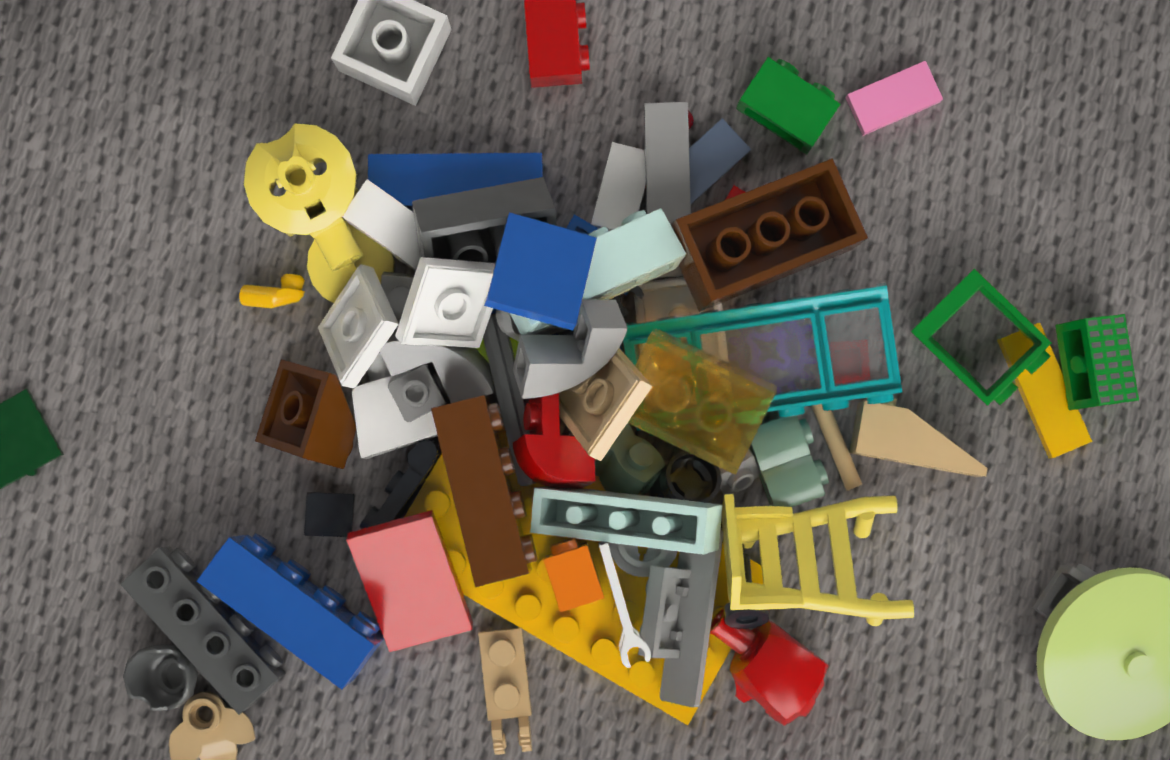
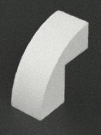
[342,180,420,271]

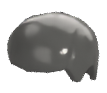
[123,644,198,711]

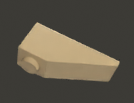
[849,398,987,477]

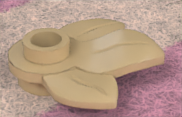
[169,692,255,760]

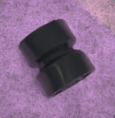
[650,449,722,503]

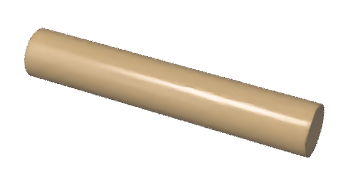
[811,404,862,491]

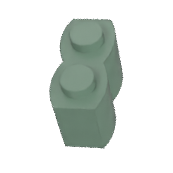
[743,415,829,507]
[595,423,665,495]

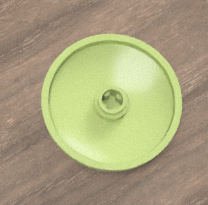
[1036,567,1170,740]

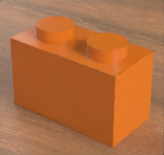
[543,538,604,613]

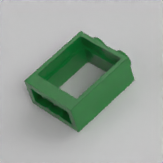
[911,269,1052,406]

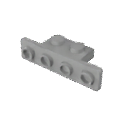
[638,530,723,707]

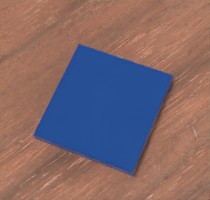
[484,212,597,331]

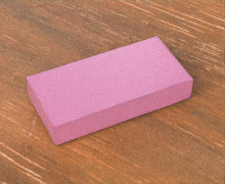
[845,61,943,136]

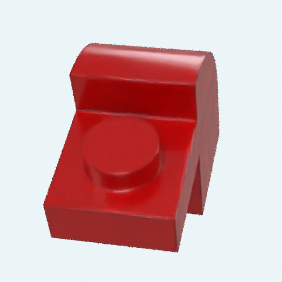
[513,393,596,489]

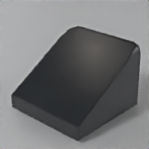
[304,492,355,537]

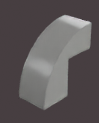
[513,299,627,399]
[380,327,495,403]

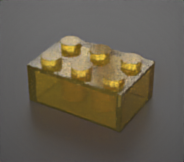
[628,328,777,475]

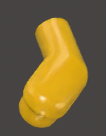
[239,274,305,309]

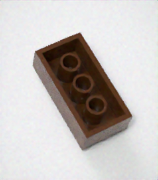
[671,158,868,312]
[431,395,538,587]

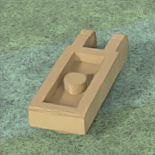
[478,627,532,755]

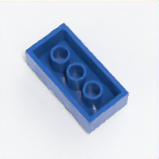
[196,533,384,690]

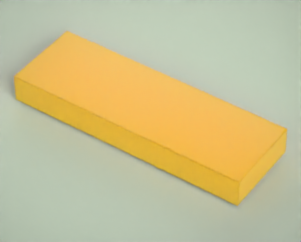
[997,322,1093,459]

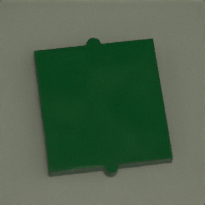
[0,389,64,489]

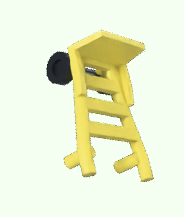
[721,494,914,629]

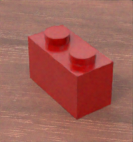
[524,0,590,88]

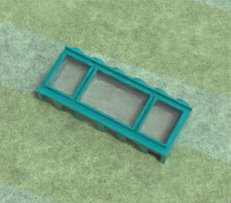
[623,283,903,436]

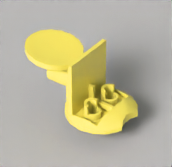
[244,123,394,303]

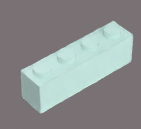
[510,208,687,335]
[530,486,723,555]

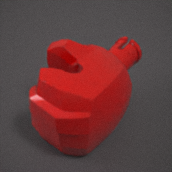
[710,609,829,726]

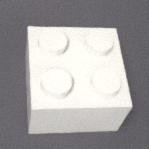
[331,0,451,106]

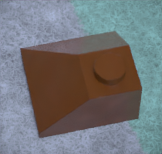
[255,359,357,469]

